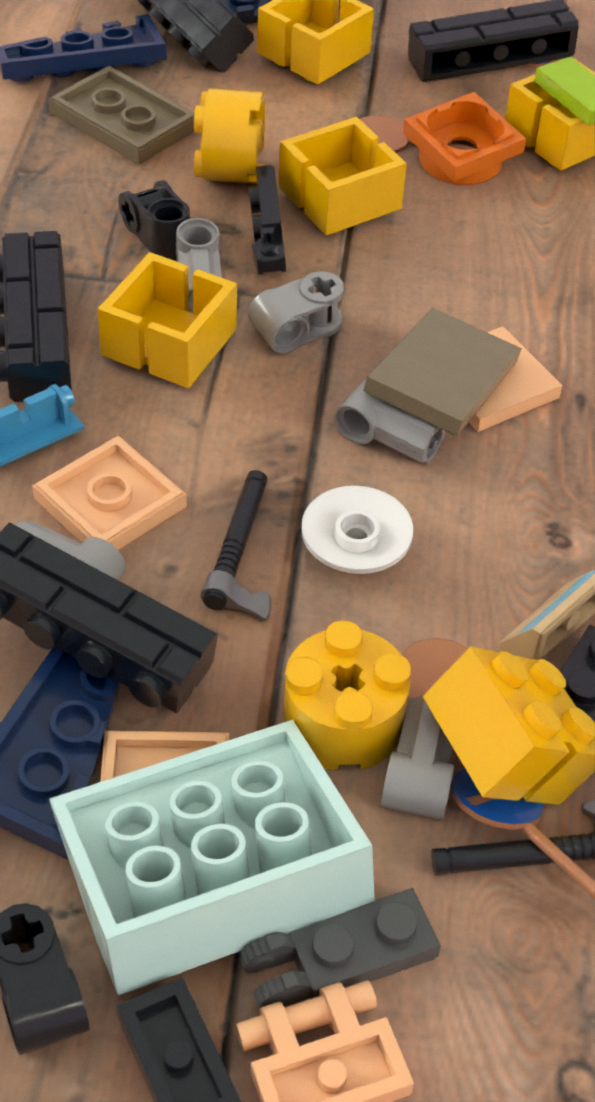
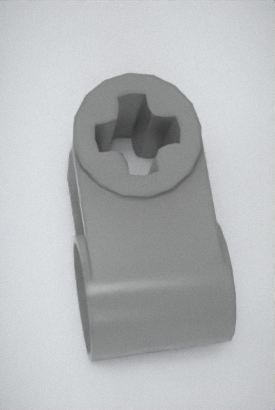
[247,271,344,354]

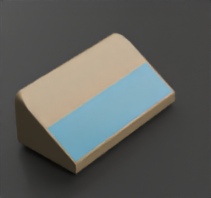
[500,570,595,660]

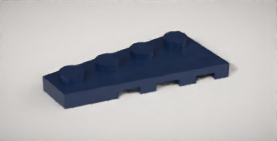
[0,14,167,82]
[0,646,121,860]

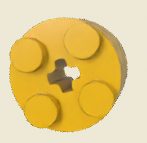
[194,88,266,184]
[283,620,411,770]

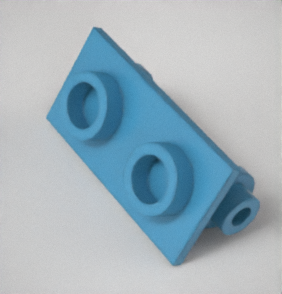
[0,384,85,467]

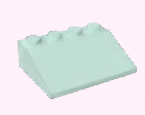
[50,720,375,996]

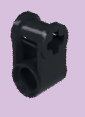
[118,180,190,261]
[0,903,89,1056]

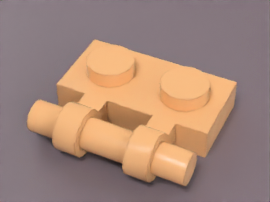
[235,980,414,1102]

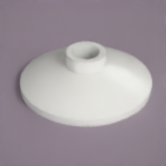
[301,486,414,574]

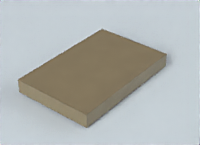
[48,66,194,164]
[363,308,522,436]

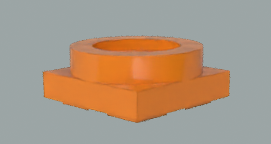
[403,92,526,185]

